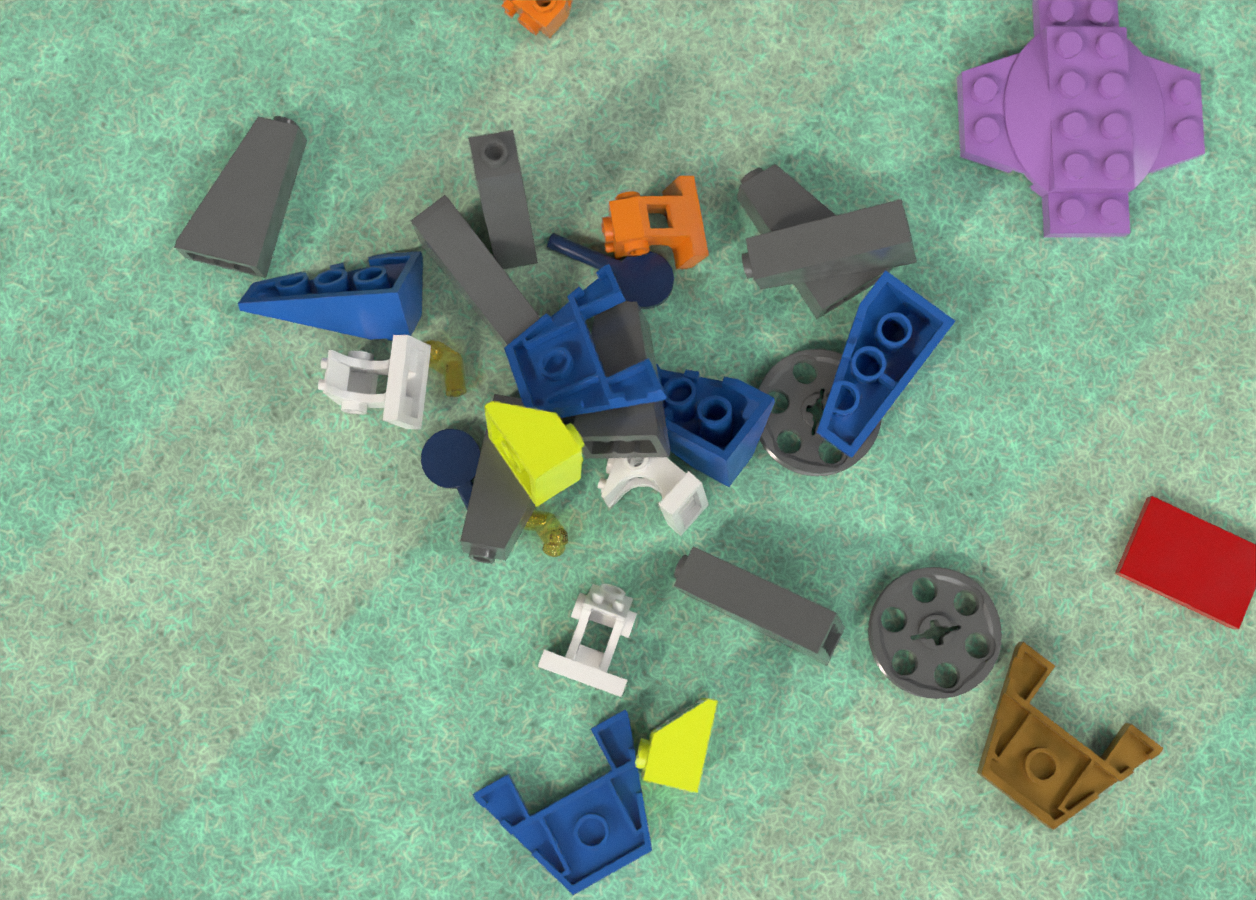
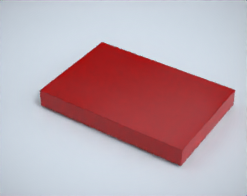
[1115,496,1256,630]

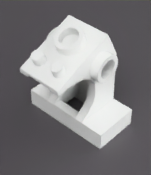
[318,335,431,429]
[598,457,709,536]
[538,584,637,697]

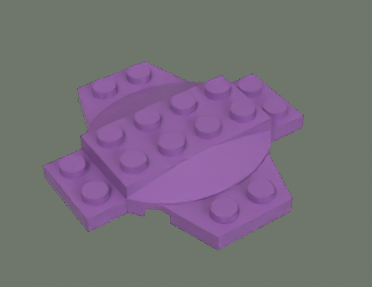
[957,0,1205,238]

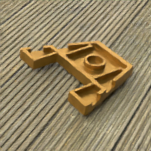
[977,642,1164,830]

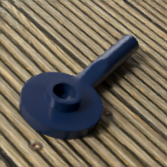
[547,233,674,309]
[421,429,481,509]

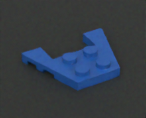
[504,264,667,418]
[473,709,652,895]

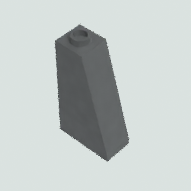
[175,116,307,278]
[468,130,538,270]
[737,164,893,319]
[411,195,540,347]
[742,199,917,289]
[574,301,670,459]
[460,394,576,564]
[674,546,845,666]

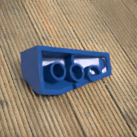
[237,251,423,341]
[816,270,955,458]
[656,364,775,487]

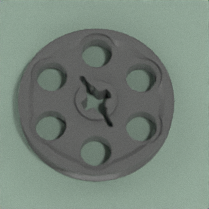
[758,349,882,476]
[868,567,1002,699]

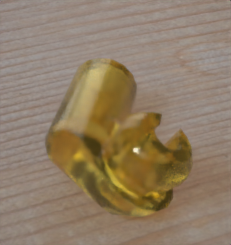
[424,340,467,397]
[523,510,569,557]

